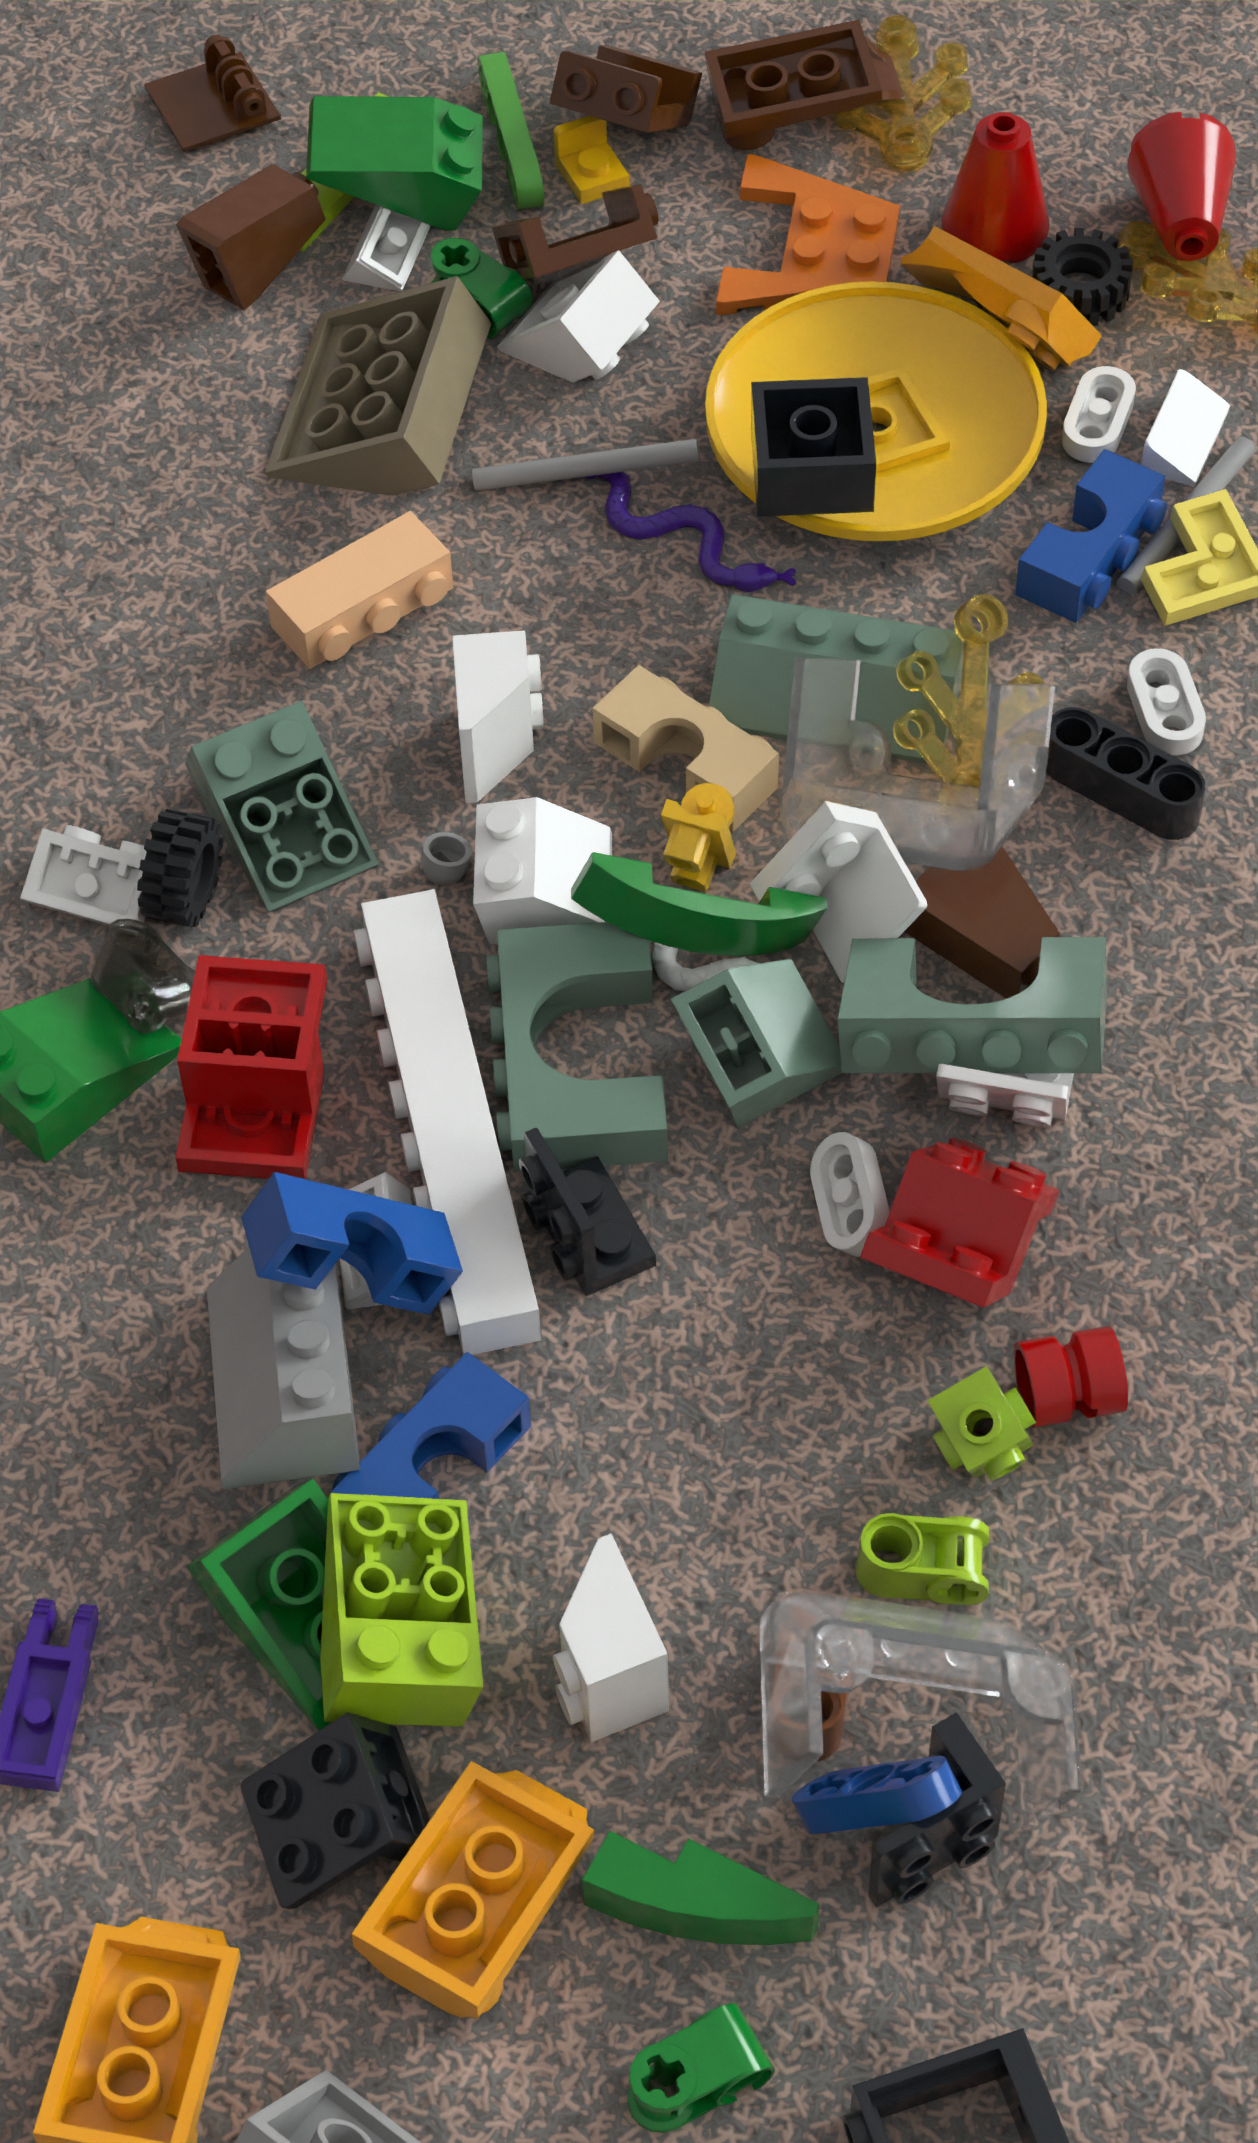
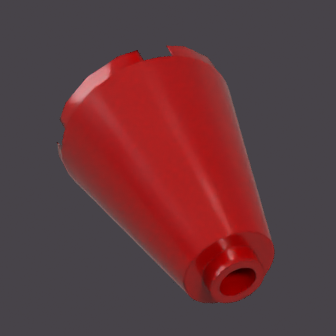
[941,112,1050,264]
[1127,112,1236,261]

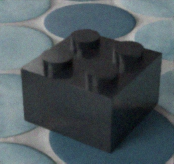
[751,377,876,517]

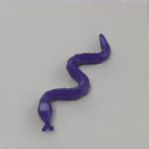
[580,472,796,592]

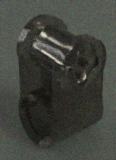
[91,918,195,1034]

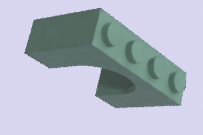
[486,922,668,1172]
[838,937,1107,1073]

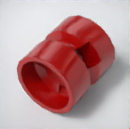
[1013,1326,1128,1429]

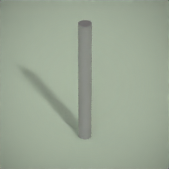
[1117,437,1255,595]
[472,439,700,491]

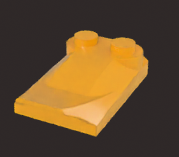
[900,226,1102,371]
[352,1761,595,2019]
[33,1916,241,2143]

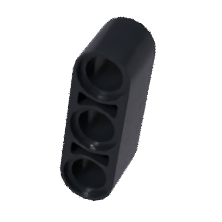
[1043,707,1205,840]

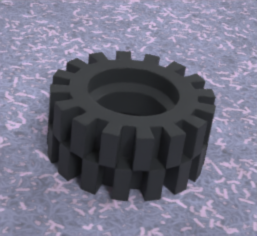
[1032,228,1133,326]
[137,809,223,928]

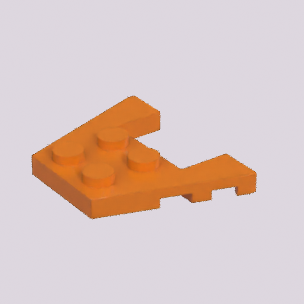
[716,154,900,315]

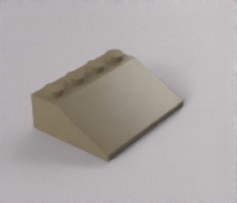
[265,276,491,496]

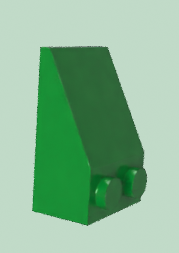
[306,96,483,231]
[0,973,181,1163]
[185,1478,332,1731]

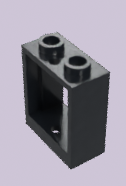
[842,2028,1069,2143]

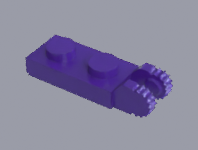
[0,1598,99,1792]

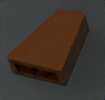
[176,164,326,310]
[904,818,1060,999]

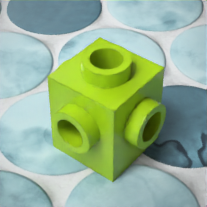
[927,1366,1036,1481]

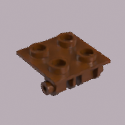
[144,35,281,152]

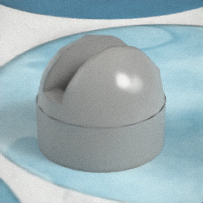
[421,832,472,886]

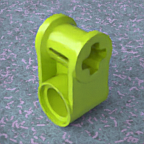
[855,1513,990,1605]

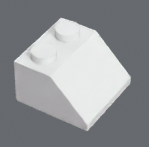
[497,250,660,383]
[453,630,544,803]
[473,797,612,944]
[553,1534,669,1742]

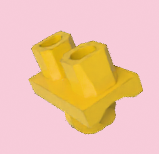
[661,783,736,892]

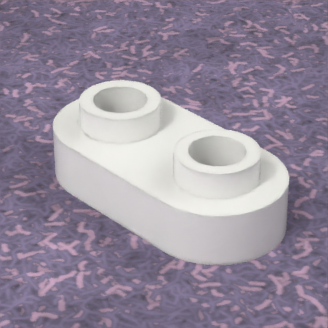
[1062,366,1136,463]
[1127,649,1206,755]
[810,1132,890,1257]

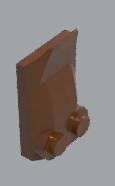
[705,20,905,150]

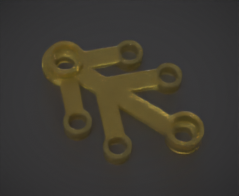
[834,15,972,172]
[1117,221,1258,334]
[893,594,1046,827]

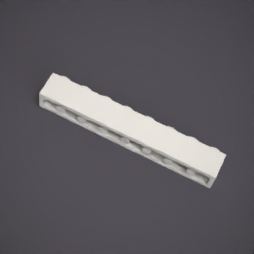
[353,889,541,1355]

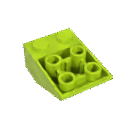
[320,1493,483,1727]

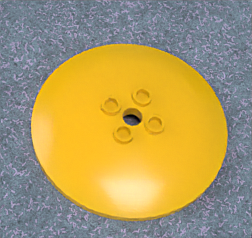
[705,281,1047,541]

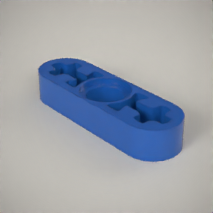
[792,1756,962,1834]

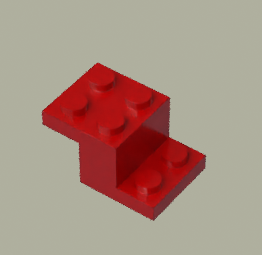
[175,955,327,1179]
[860,1137,1060,1308]

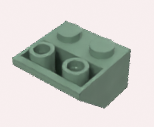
[671,959,842,1127]

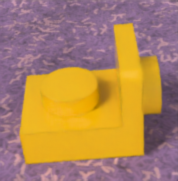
[553,115,630,205]

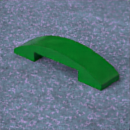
[571,852,828,956]

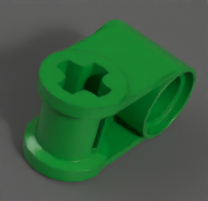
[430,238,533,339]
[627,2003,775,2133]

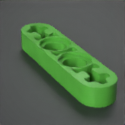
[477,51,544,211]

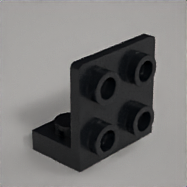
[519,1127,656,1297]
[241,1712,430,1909]
[868,1712,1006,1908]

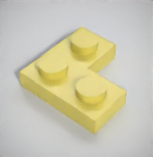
[1141,489,1258,626]

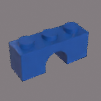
[1015,449,1167,623]
[241,1172,463,1315]
[330,1352,531,1499]

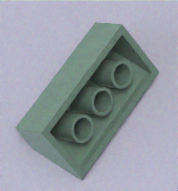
[709,594,966,766]

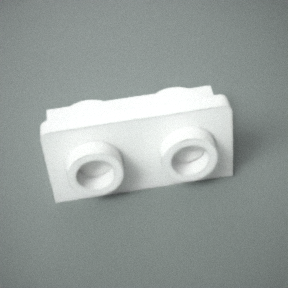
[20,825,146,935]

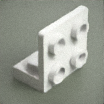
[750,801,927,983]
[936,1064,1074,1127]

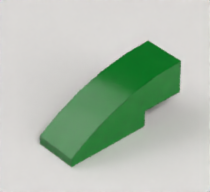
[582,1831,820,1945]

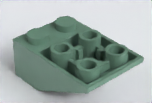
[185,701,379,913]

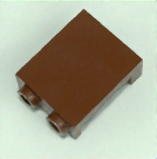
[549,45,702,133]
[492,184,659,279]

